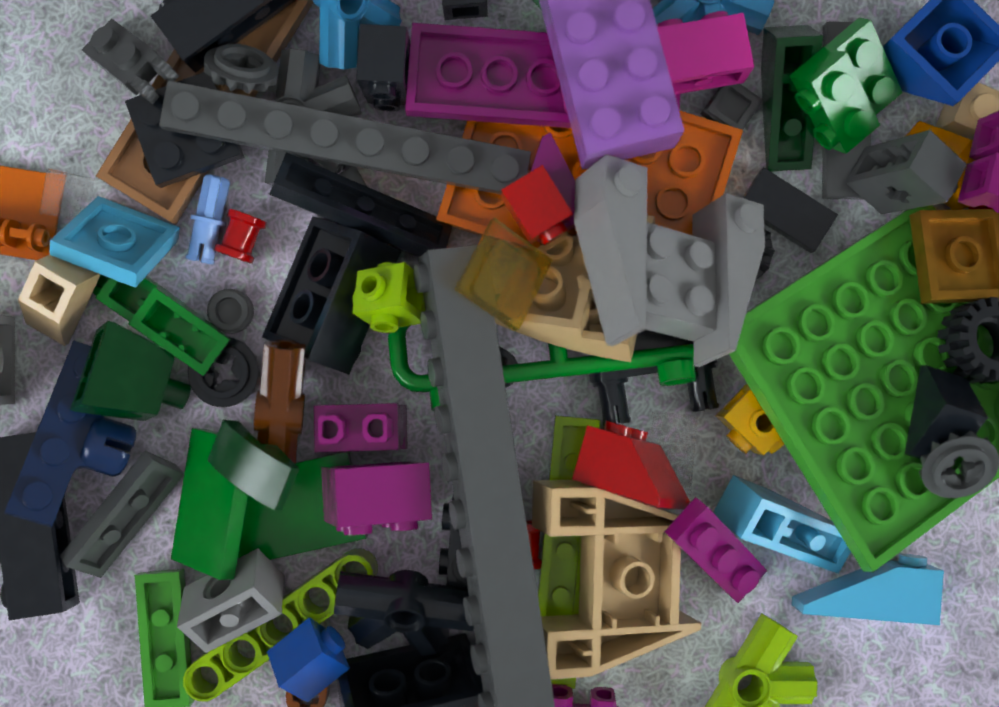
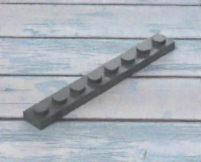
[159,80,531,195]

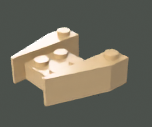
[532,480,702,680]

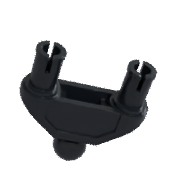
[589,329,719,426]

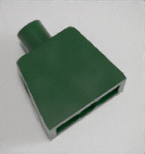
[70,320,191,421]

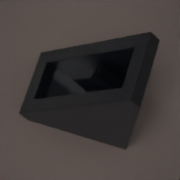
[905,365,988,462]

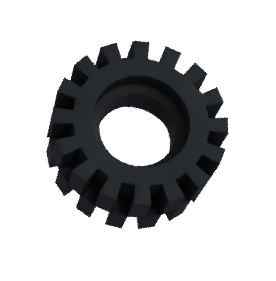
[937,297,999,384]

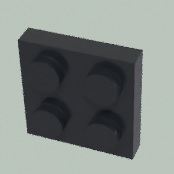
[125,72,245,188]

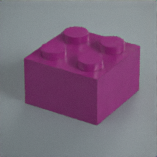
[321,461,432,535]

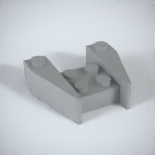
[574,154,765,367]

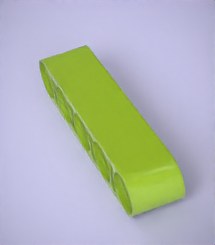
[183,548,378,702]

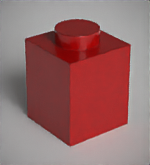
[501,165,573,245]

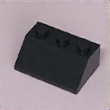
[262,216,401,375]

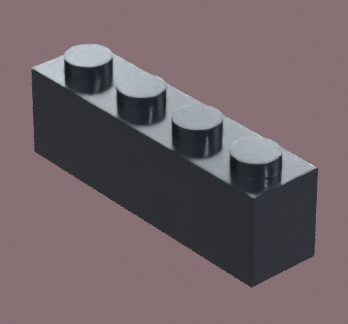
[151,0,296,73]
[0,432,80,621]

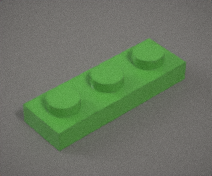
[134,569,195,707]

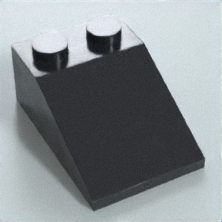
[337,633,484,707]

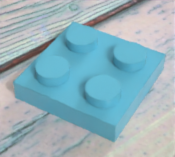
[50,196,180,288]

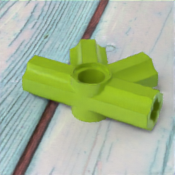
[705,613,818,707]

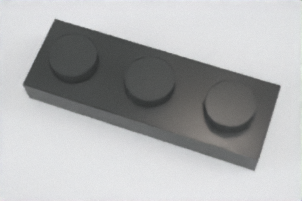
[60,450,184,578]

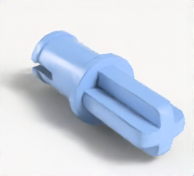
[185,174,230,265]

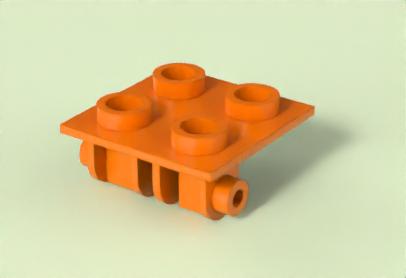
[0,166,66,260]

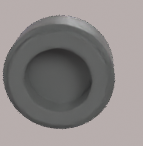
[207,289,254,333]

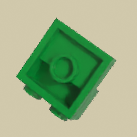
[790,17,903,154]

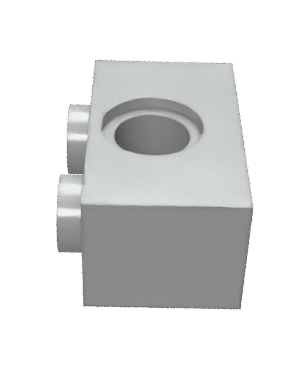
[177,548,285,653]

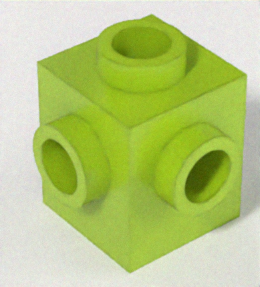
[353,262,426,333]

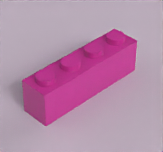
[560,11,754,113]

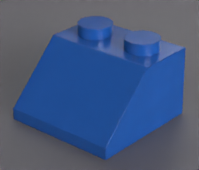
[883,0,999,106]

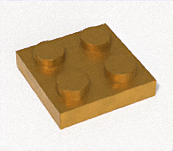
[909,209,999,304]

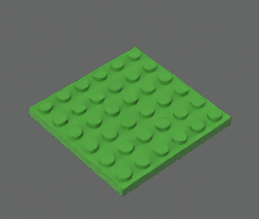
[729,205,999,572]

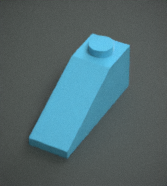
[713,475,851,574]
[791,554,944,626]

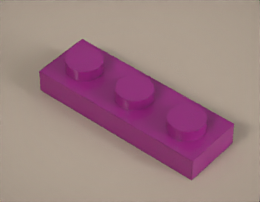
[664,497,767,603]

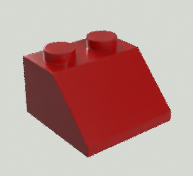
[572,421,690,510]

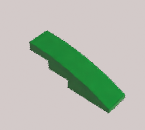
[93,275,231,376]

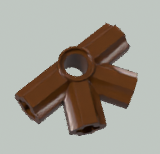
[254,340,306,464]

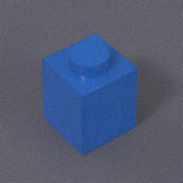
[267,617,350,703]

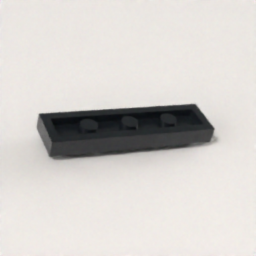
[269,152,452,257]

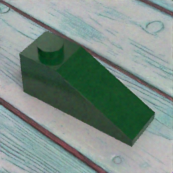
[761,25,823,171]

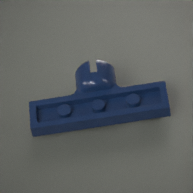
[4,340,136,527]

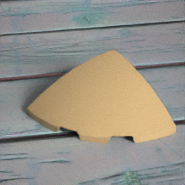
[493,216,655,362]

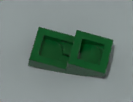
[207,420,299,510]

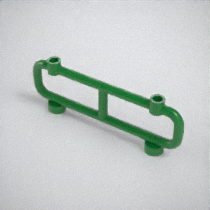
[388,295,696,411]

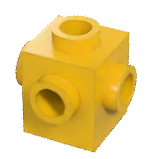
[715,384,784,455]

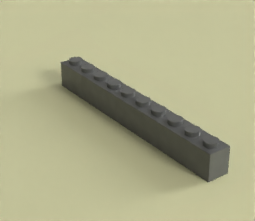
[413,244,555,707]

